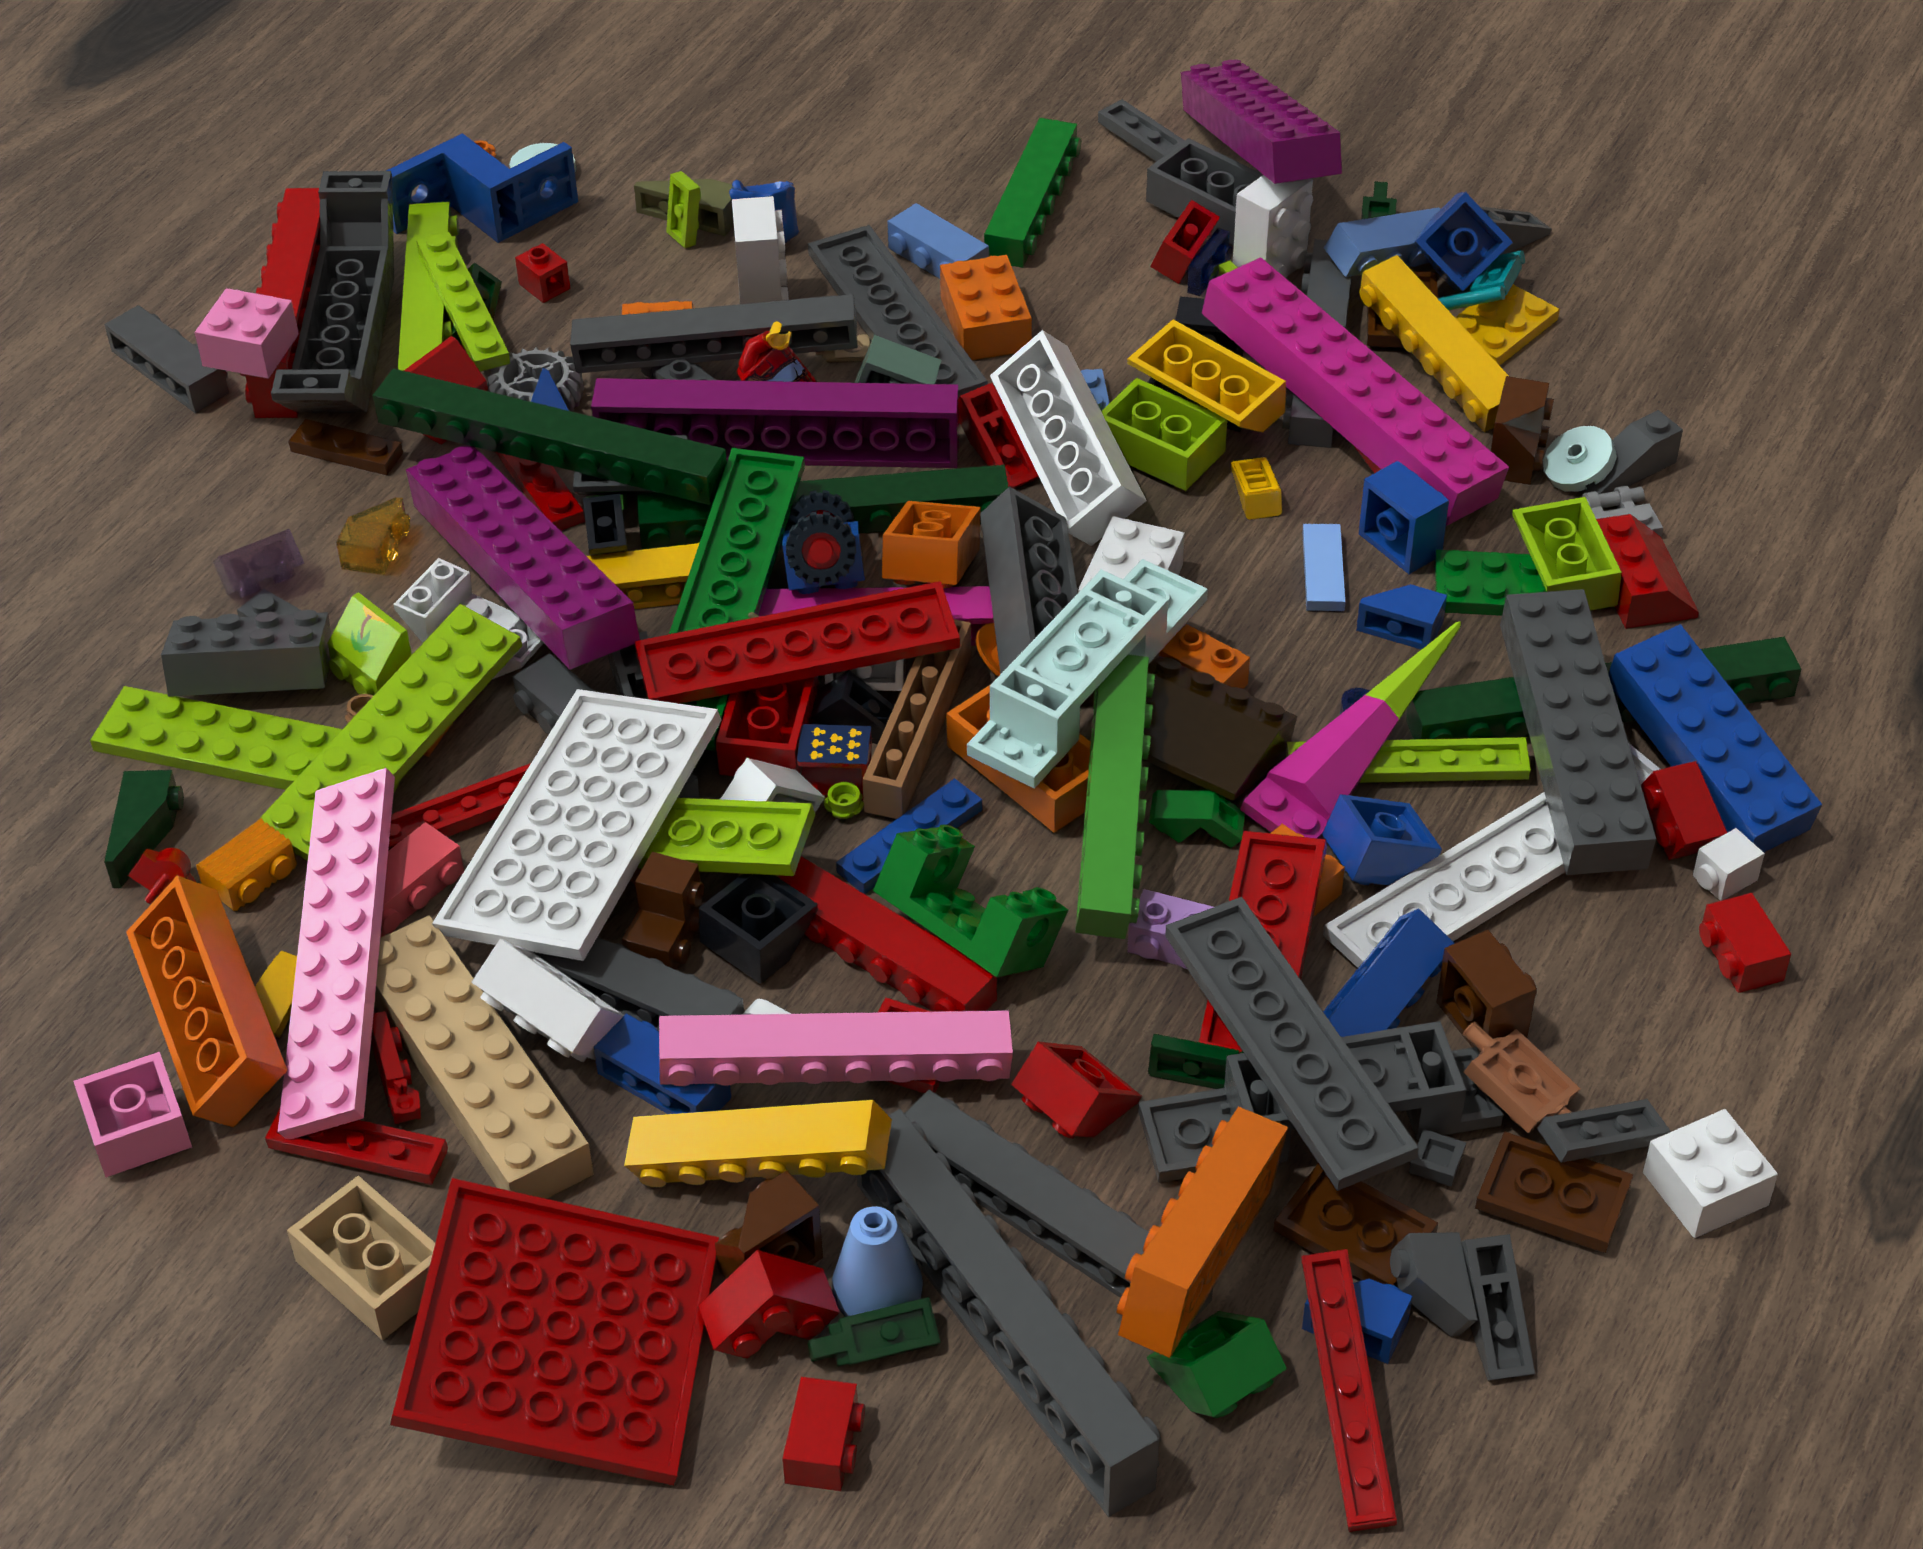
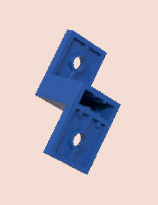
[386,133,578,243]

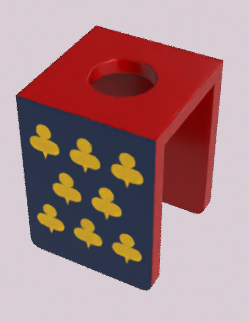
[797,724,872,800]

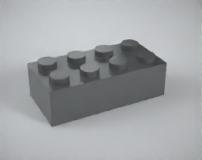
[1146,138,1263,245]
[161,610,331,697]

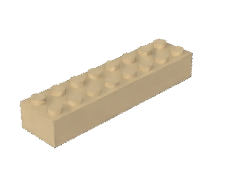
[374,915,594,1199]

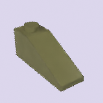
[634,179,734,236]

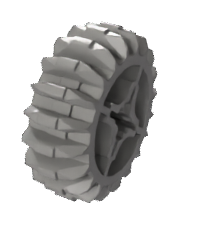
[487,346,584,412]

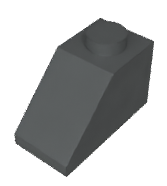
[1390,1232,1478,1337]

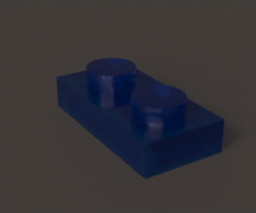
[1187,228,1233,296]

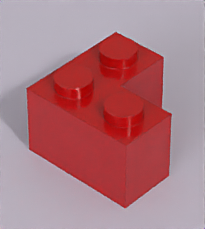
[698,1250,840,1359]

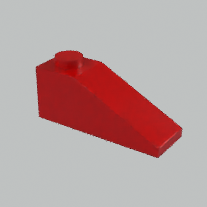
[959,383,1039,489]

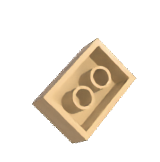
[287,1175,435,1340]

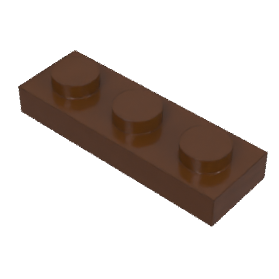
[288,419,403,476]

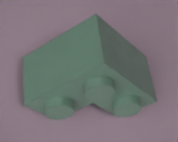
[854,335,941,384]

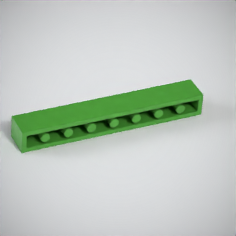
[1075,654,1155,939]

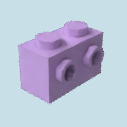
[1128,889,1213,969]

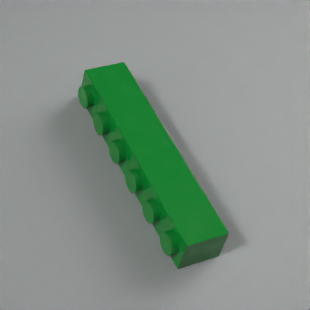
[984,117,1082,268]

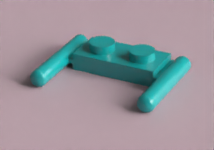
[1437,250,1525,310]

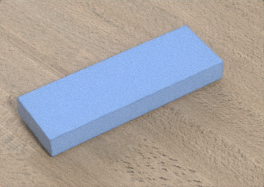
[1302,524,1345,611]

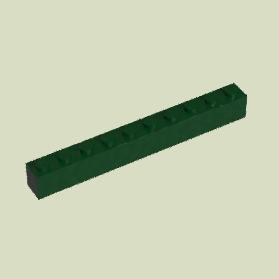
[373,368,727,505]
[637,465,1008,550]
[1406,636,1802,740]

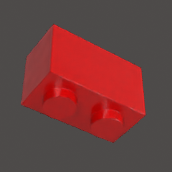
[1150,200,1220,284]
[1641,761,1727,860]
[1699,893,1791,993]
[782,1376,865,1491]

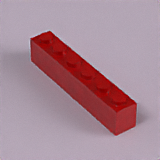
[779,856,997,1012]

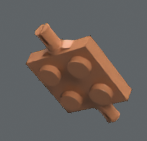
[1462,1021,1581,1133]

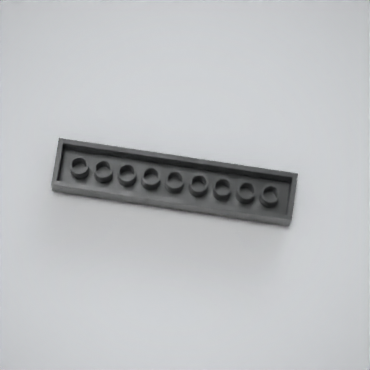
[857,1109,1161,1517]

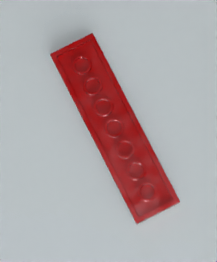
[635,581,960,704]

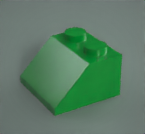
[1146,1311,1287,1418]

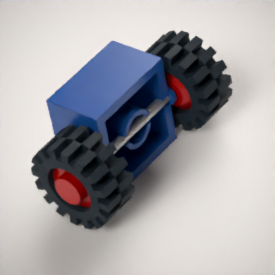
[782,490,865,594]

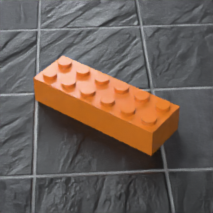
[126,875,288,1128]
[1116,1106,1288,1358]

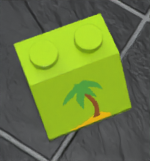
[327,592,412,696]

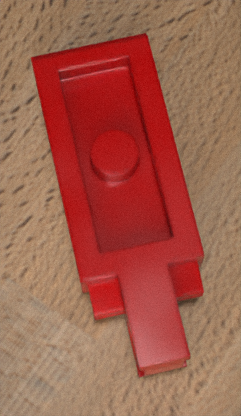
[371,1011,421,1124]

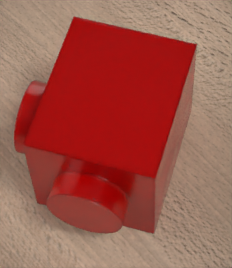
[515,243,571,303]

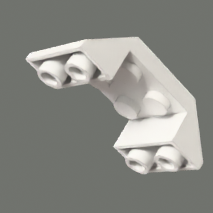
[393,558,544,679]

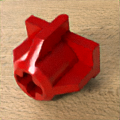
[128,848,196,904]

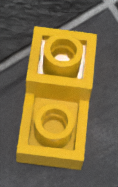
[255,950,297,1038]

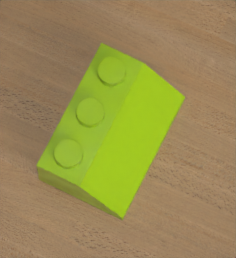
[1512,497,1622,610]

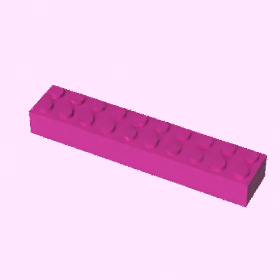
[1201,257,1509,526]

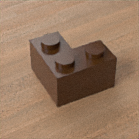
[622,852,704,970]

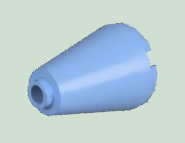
[831,1206,923,1317]

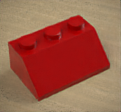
[1596,514,1699,629]

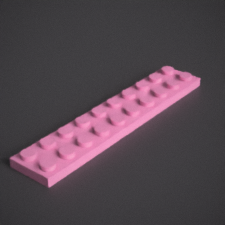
[278,768,395,1139]

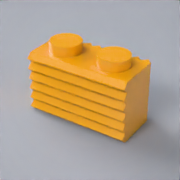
[196,818,297,911]

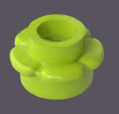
[824,782,864,819]

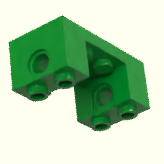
[873,825,1069,977]

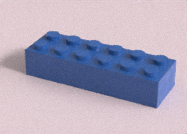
[1608,624,1822,852]

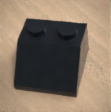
[699,874,818,984]

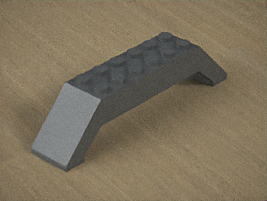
[271,171,394,413]

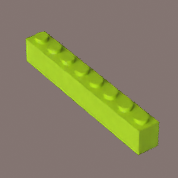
[398,202,459,371]

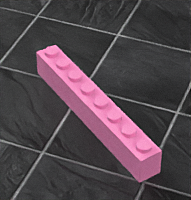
[659,1011,1013,1086]

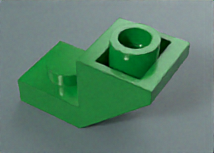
[1149,790,1245,848]

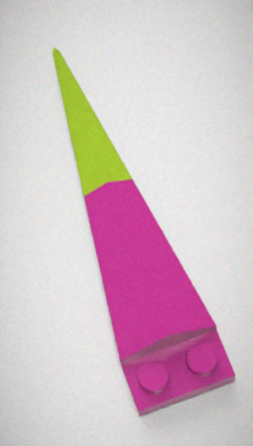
[1240,621,1461,839]

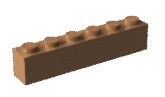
[863,619,971,819]

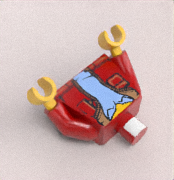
[736,321,817,382]

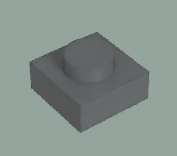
[1409,1129,1466,1187]

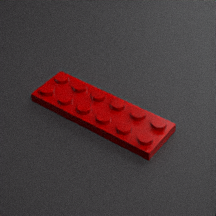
[1199,831,1327,1052]

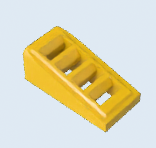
[1231,457,1282,520]

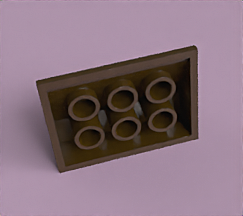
[1142,656,1297,801]

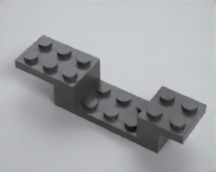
[1138,1021,1503,1183]

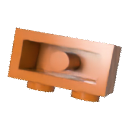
[1159,624,1250,689]

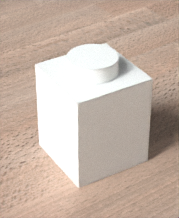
[1693,828,1765,901]

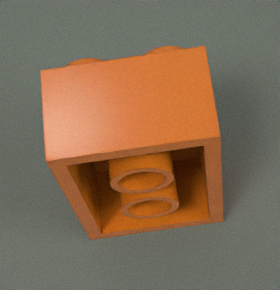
[940,255,1032,360]
[882,501,981,588]

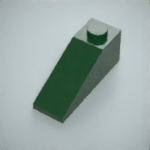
[104,770,184,888]

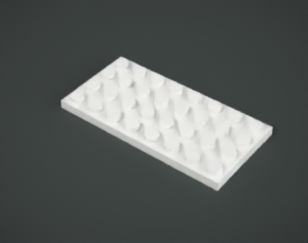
[432,689,722,961]

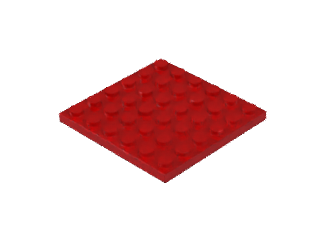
[390,1178,719,1486]

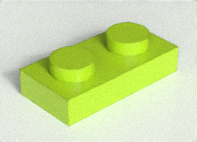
[666,171,701,248]

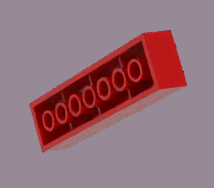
[240,188,320,418]

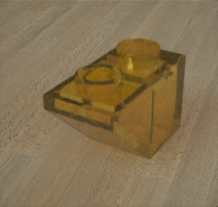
[336,497,410,575]

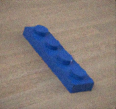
[836,778,982,894]

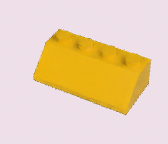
[1127,319,1286,432]

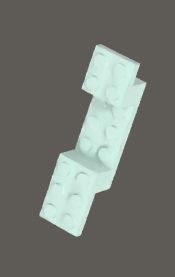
[967,559,1208,789]

